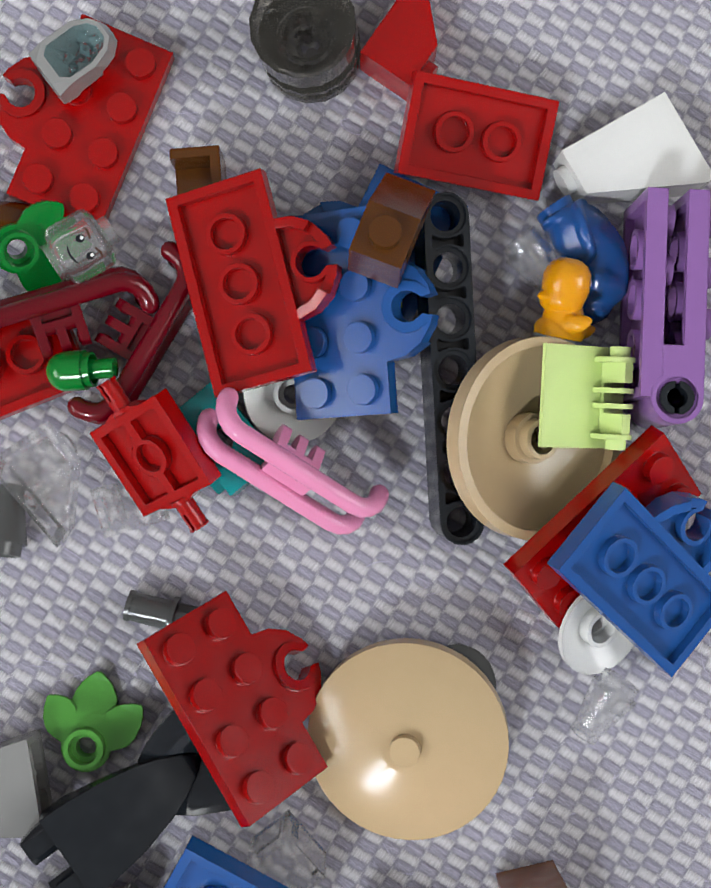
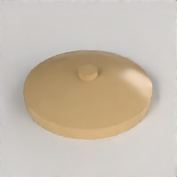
[446,336,621,540]
[308,638,509,840]

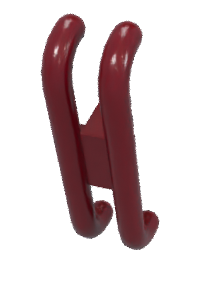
[67,241,192,425]
[0,266,160,359]

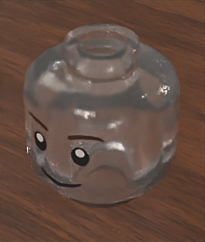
[41,209,121,284]

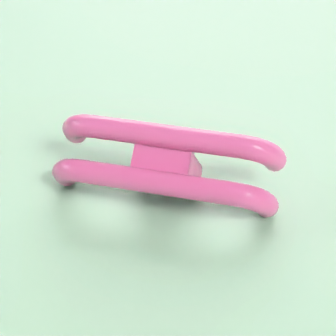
[196,387,389,535]

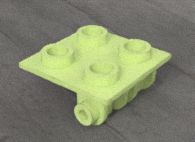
[538,343,636,450]

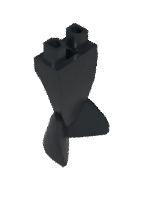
[20,710,231,888]

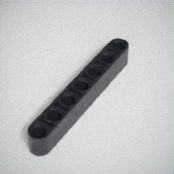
[414,192,484,545]

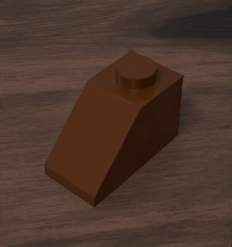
[348,172,436,289]

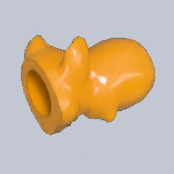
[533,257,596,342]

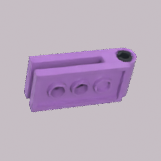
[619,187,711,429]

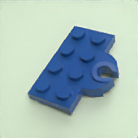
[294,206,439,420]
[547,482,711,677]

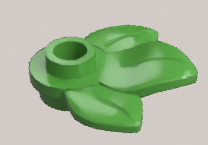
[43,671,144,772]

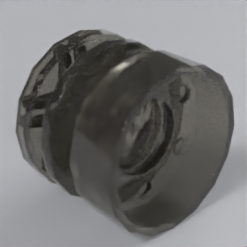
[249,0,361,103]

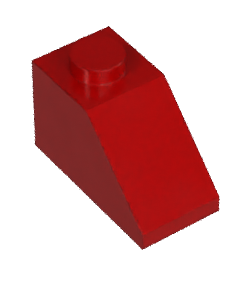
[360,0,439,102]

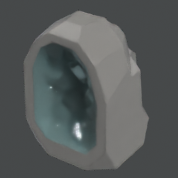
[29,18,117,104]

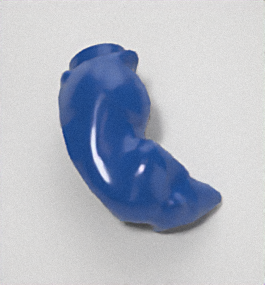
[536,195,629,325]

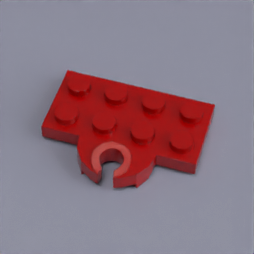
[0,14,175,235]
[165,168,342,398]
[137,591,328,827]

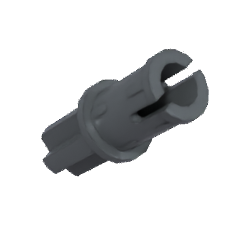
[123,590,197,629]

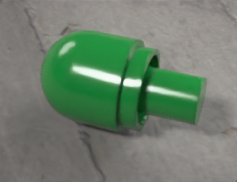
[46,350,119,391]

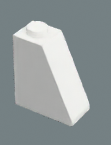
[553,92,711,204]

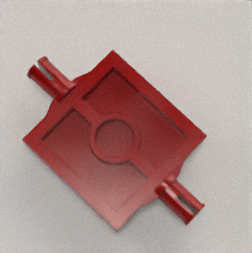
[89,376,222,533]

